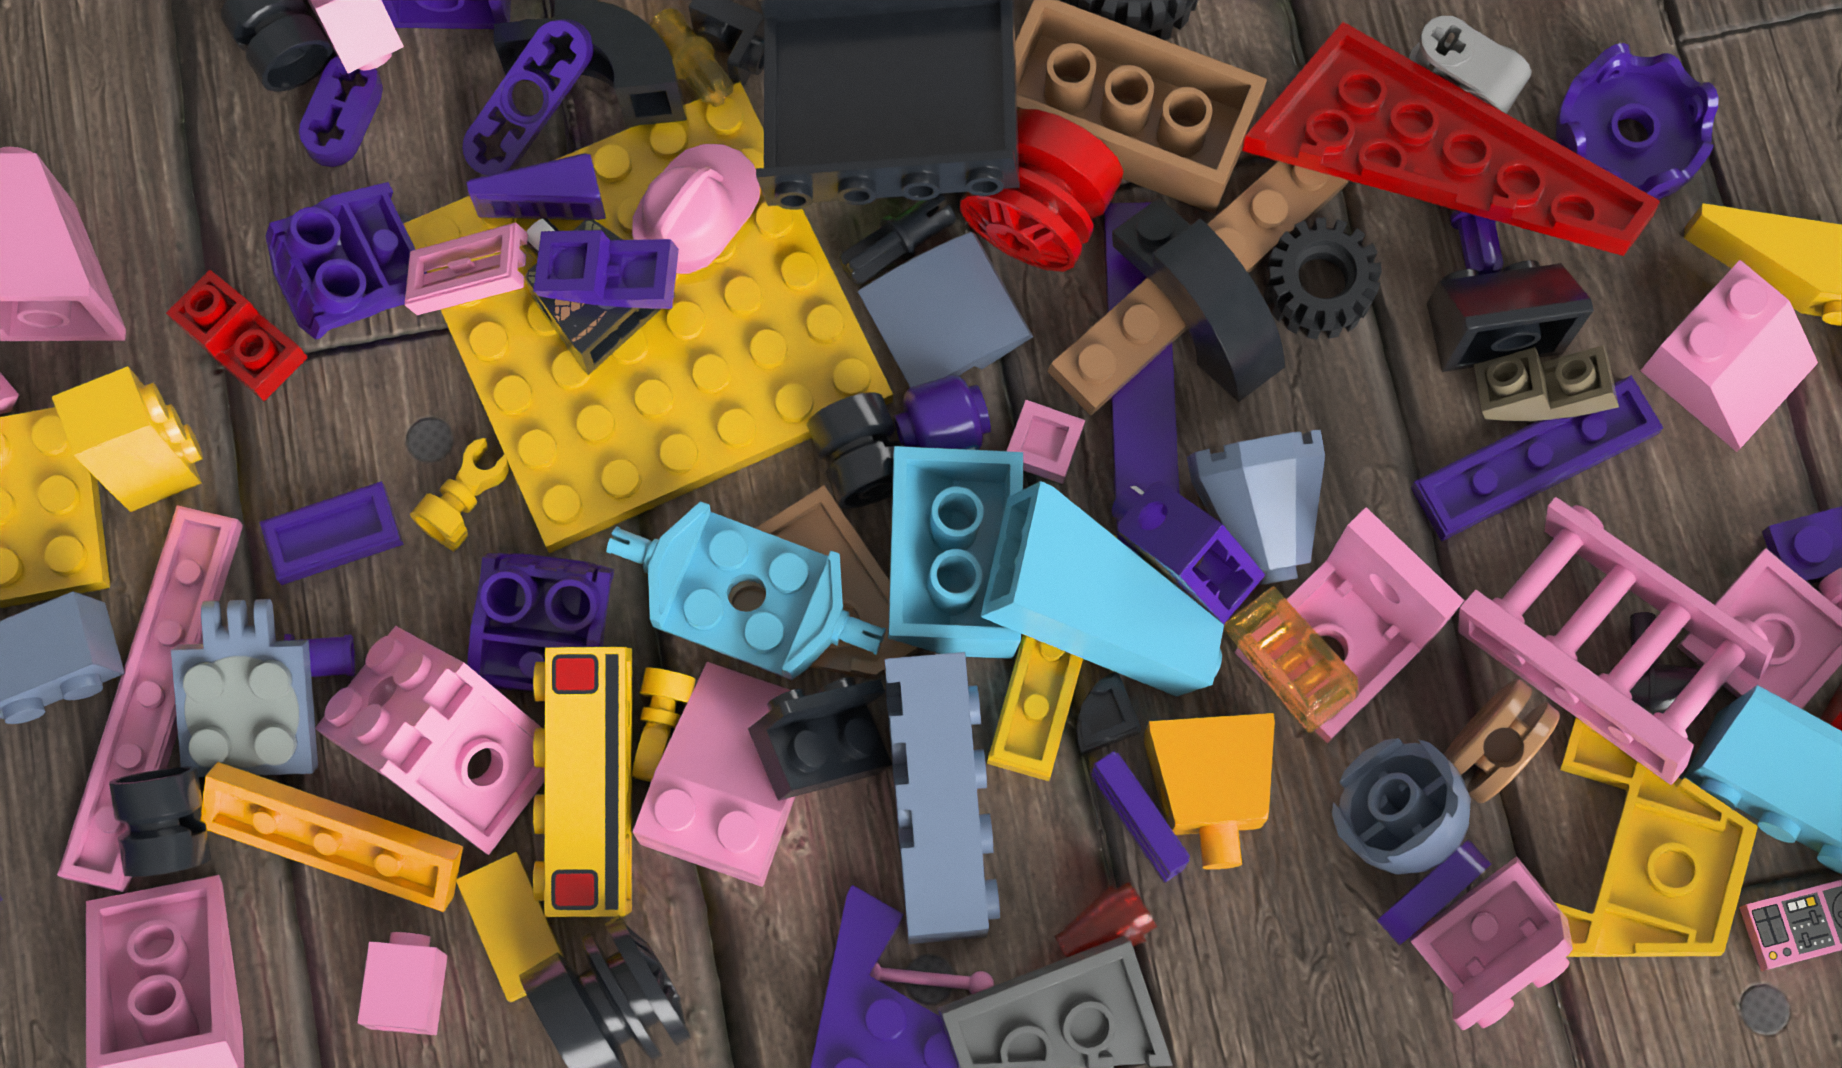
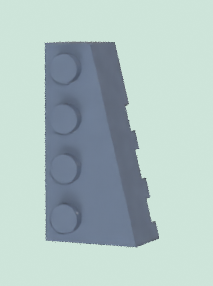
[885,652,1000,944]

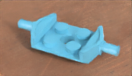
[606,501,886,680]

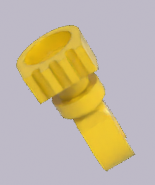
[410,438,509,552]
[632,667,696,782]

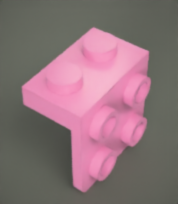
[1410,856,1573,1030]

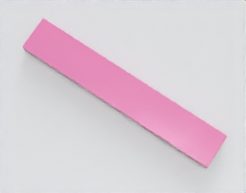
[57,505,243,893]

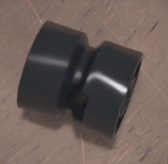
[221,0,333,92]
[807,392,903,509]
[109,766,211,877]

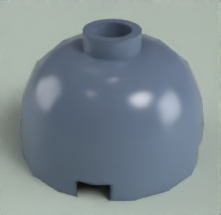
[1332,738,1471,875]

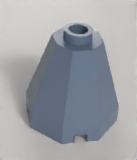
[1187,430,1325,585]

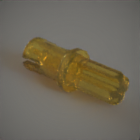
[649,8,734,107]

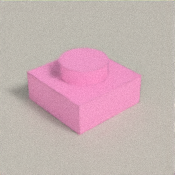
[1007,400,1085,484]

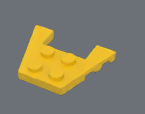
[1554,717,1758,957]

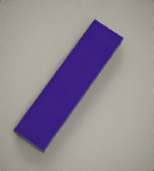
[1411,375,1663,542]

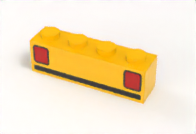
[533,647,632,917]

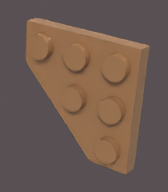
[698,485,924,680]

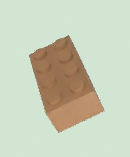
[1015,0,1267,214]

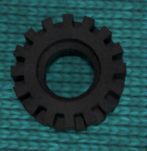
[1263,217,1382,339]

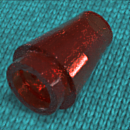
[1054,881,1158,958]

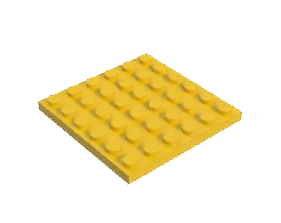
[403,82,893,554]

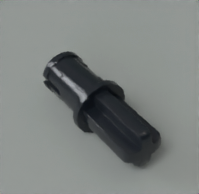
[839,194,956,284]

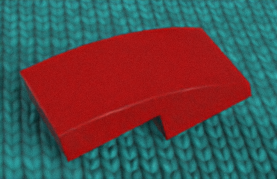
[166,270,308,401]

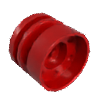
[960,109,1124,272]

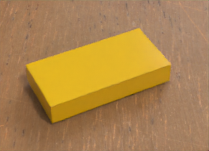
[456,852,564,1003]

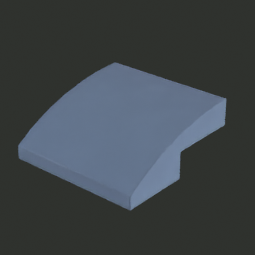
[858,232,1033,388]

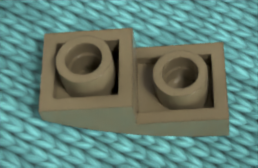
[1474,345,1619,421]

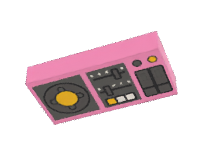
[1739,880,1842,971]

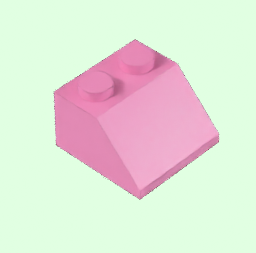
[1640,260,1818,452]

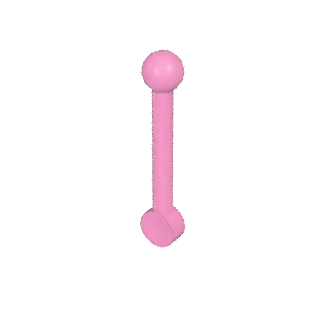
[870,963,994,994]

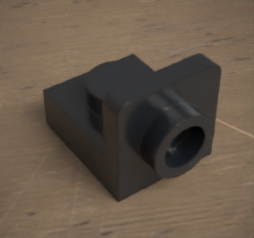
[688,0,764,88]

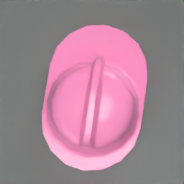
[632,144,760,274]

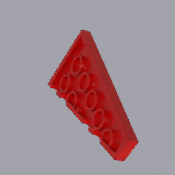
[1242,22,1660,256]

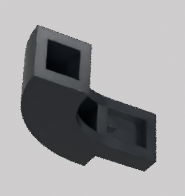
[493,0,687,127]
[1112,198,1285,402]

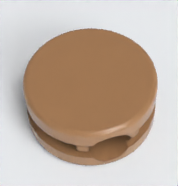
[1444,679,1560,803]

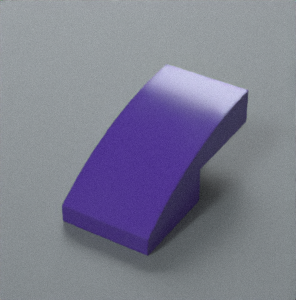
[533,230,679,309]

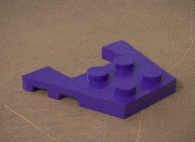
[811,885,958,1068]

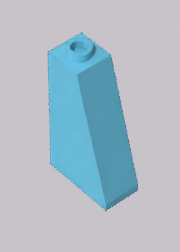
[980,481,1224,697]

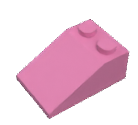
[633,662,807,887]
[86,875,244,1068]

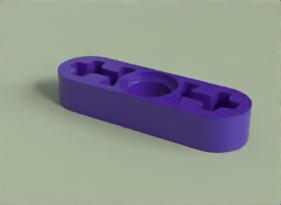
[463,19,593,175]

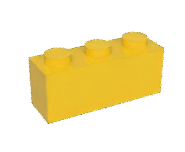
[52,366,203,512]

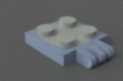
[171,599,318,777]

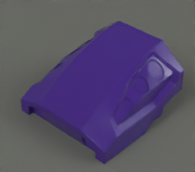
[265,182,427,340]
[467,553,614,693]

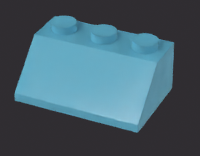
[888,446,1023,659]
[1685,685,1842,874]

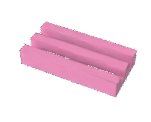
[404,223,528,315]

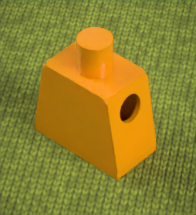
[1143,713,1275,869]

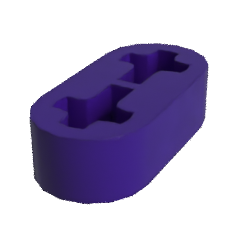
[299,56,383,167]
[1377,839,1491,946]

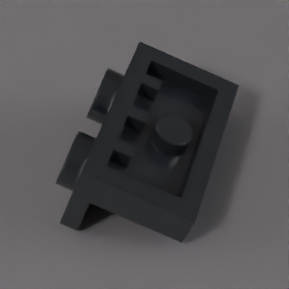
[748,677,892,801]

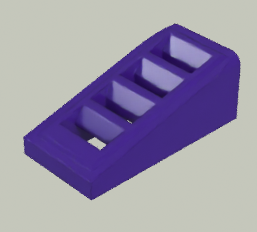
[466,153,606,220]

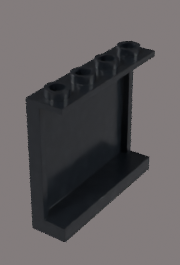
[756,0,1020,210]

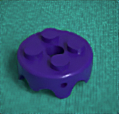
[1556,43,1719,200]

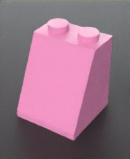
[0,147,126,341]

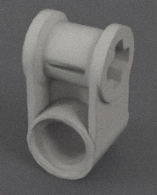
[1408,16,1532,114]

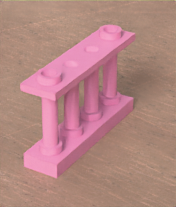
[1458,497,1775,785]

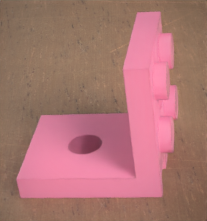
[1235,507,1465,744]
[315,626,545,855]

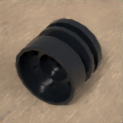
[519,915,692,1068]

